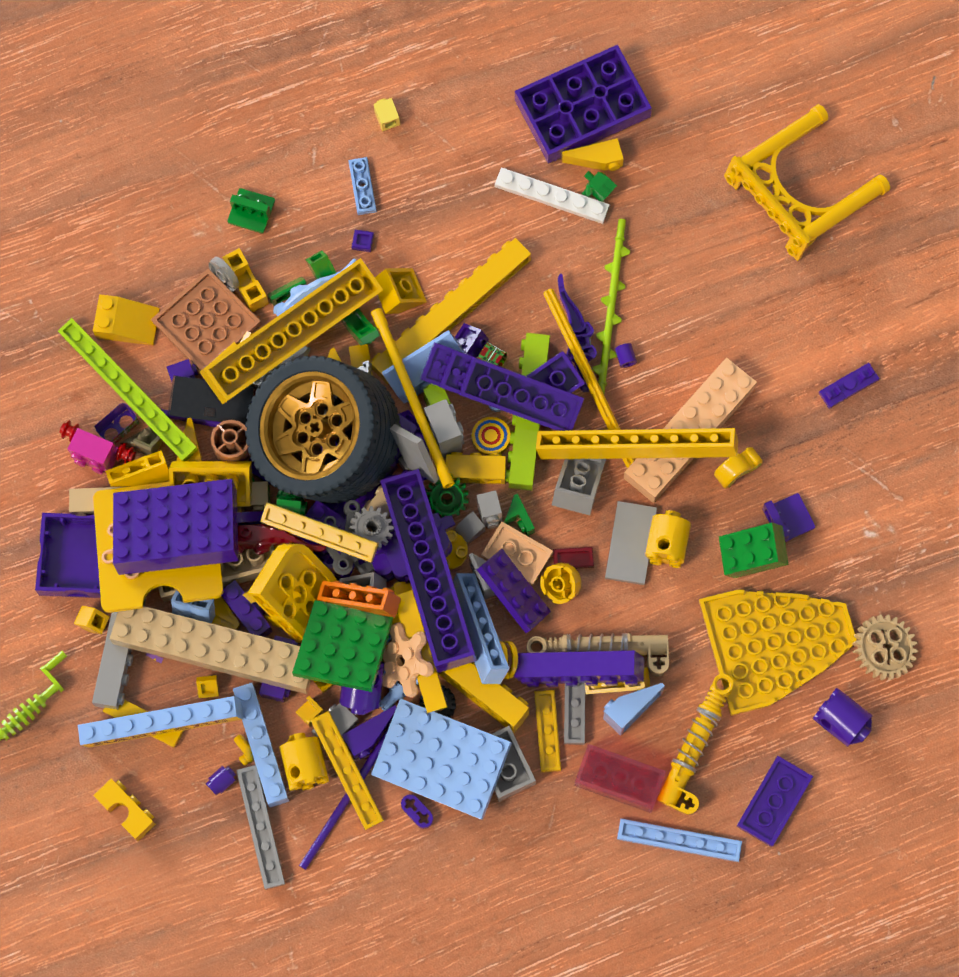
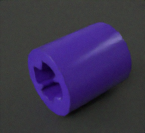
[615,343,637,368]

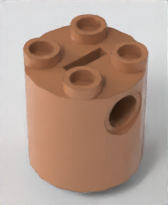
[211,420,251,461]

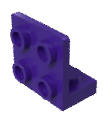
[762,493,815,542]

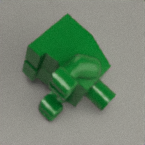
[582,171,617,202]

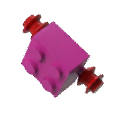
[59,420,136,475]

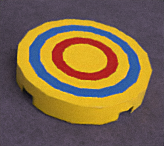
[471,417,511,456]

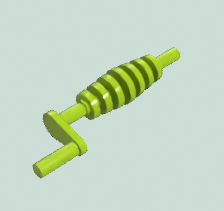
[0,651,67,740]

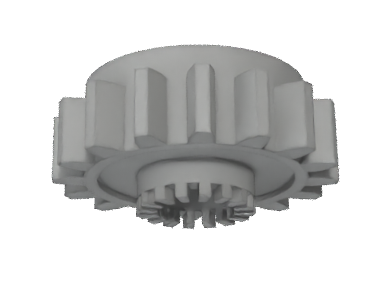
[349,506,394,550]

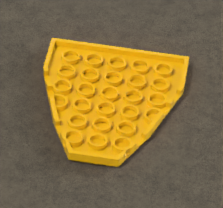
[699,590,857,716]

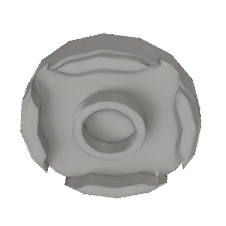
[209,256,239,292]

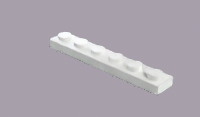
[495,167,610,224]

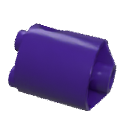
[339,662,385,715]
[812,688,873,747]

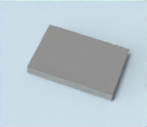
[390,424,439,483]

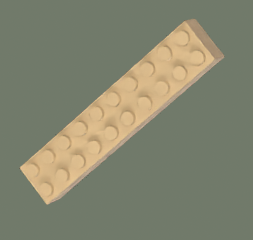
[110,606,311,694]

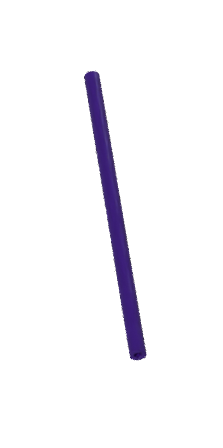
[299,723,391,870]

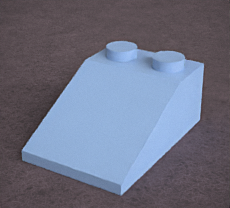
[603,683,665,736]

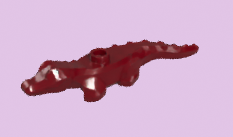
[238,524,326,555]

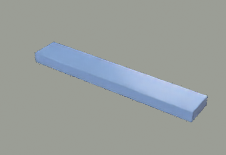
[617,819,742,862]

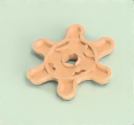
[382,623,434,698]

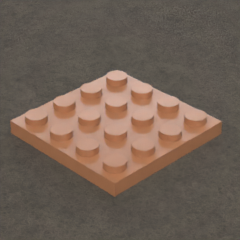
[151,269,261,371]

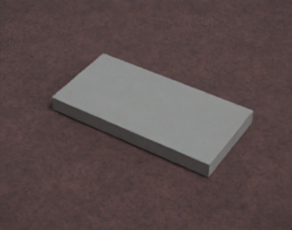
[605,501,657,585]

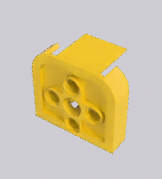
[243,544,337,643]

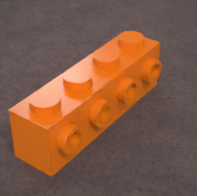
[317,581,401,618]

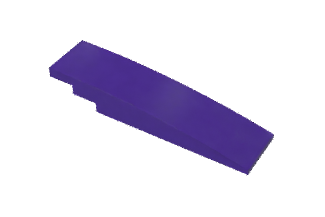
[420,342,584,431]

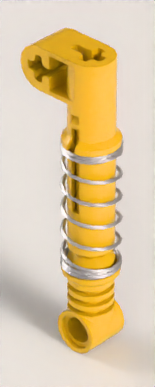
[656,674,733,815]

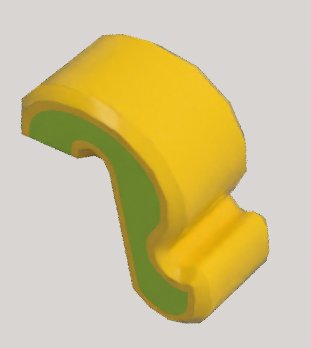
[714,447,763,489]

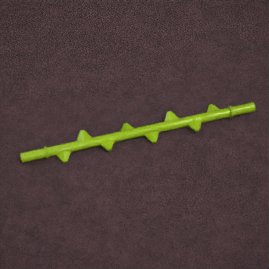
[592,219,630,394]

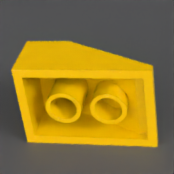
[93,294,160,346]

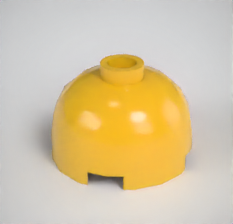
[541,563,581,604]

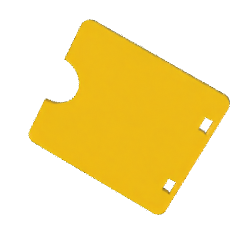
[93,481,223,613]

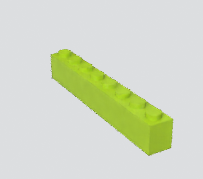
[505,333,550,491]

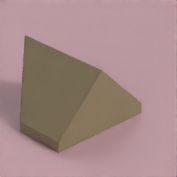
[120,426,163,456]

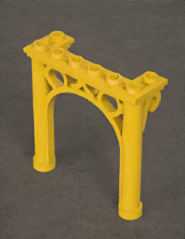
[724,104,890,261]

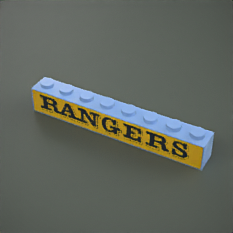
[78,696,243,748]

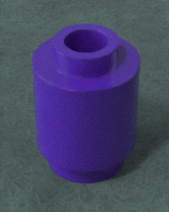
[205,766,236,795]

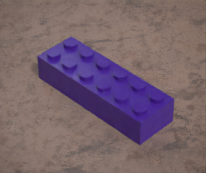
[515,650,644,687]

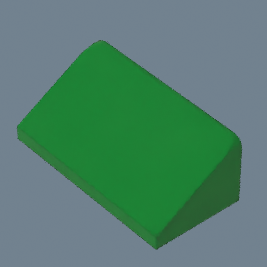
[267,277,307,306]

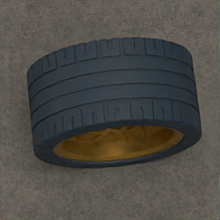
[245,356,401,504]

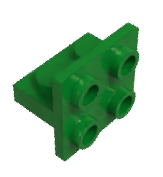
[227,188,275,234]

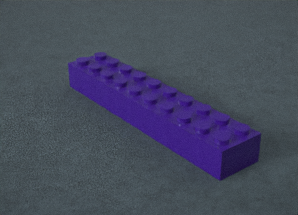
[380,469,477,673]

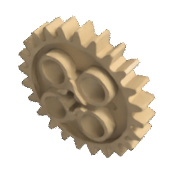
[852,615,918,680]

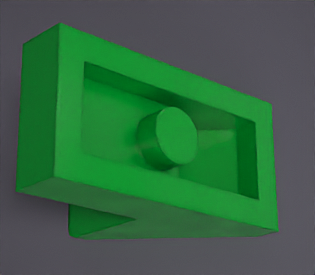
[505,494,535,536]

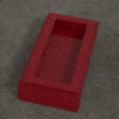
[553,547,594,569]

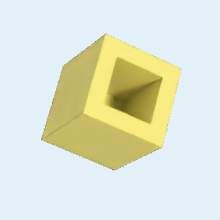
[374,98,400,131]

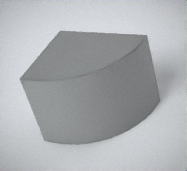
[455,512,485,545]

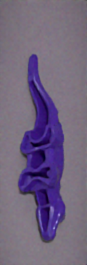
[558,273,597,392]

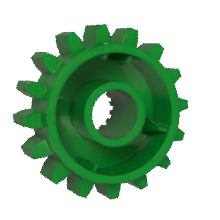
[426,475,469,517]

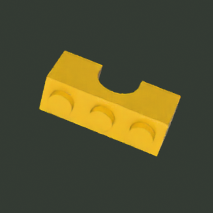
[222,248,269,312]
[93,779,156,841]

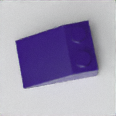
[527,350,586,393]

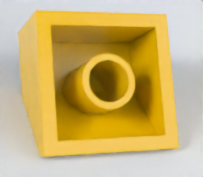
[375,268,427,314]

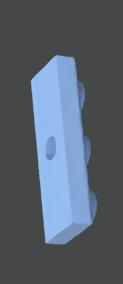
[348,157,377,215]

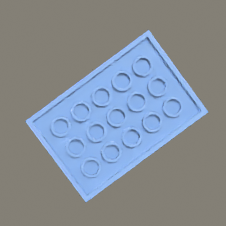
[371,698,512,820]

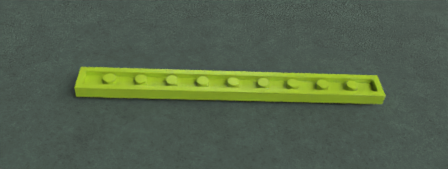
[58,318,198,461]

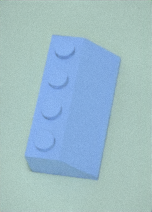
[382,330,465,404]

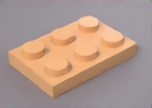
[481,521,553,586]

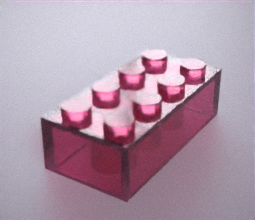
[574,744,666,813]

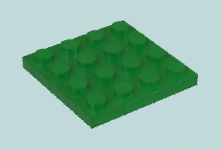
[292,600,394,692]

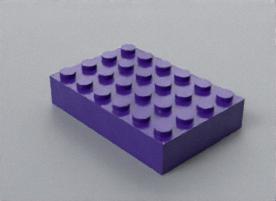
[515,44,652,164]
[113,479,238,575]

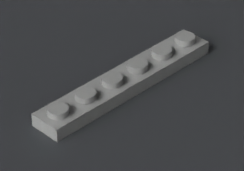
[236,765,285,890]

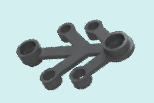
[320,500,375,575]

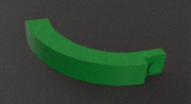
[305,250,380,346]

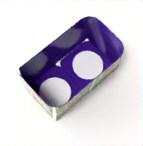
[94,403,139,445]

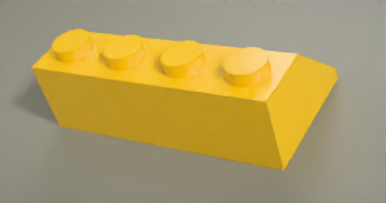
[169,461,252,506]

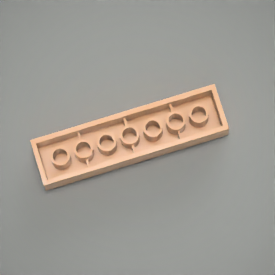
[624,358,757,503]

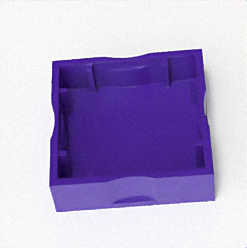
[35,513,101,598]

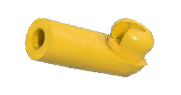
[234,734,253,766]

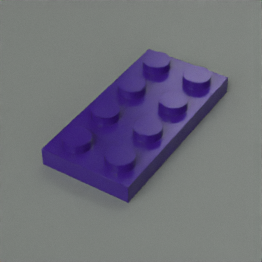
[476,549,551,633]
[736,756,813,847]

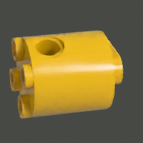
[645,510,691,568]
[279,732,329,791]

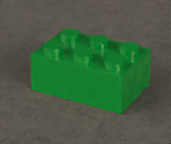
[719,523,789,578]

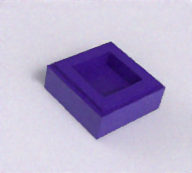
[351,230,374,252]

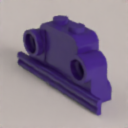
[358,512,455,583]

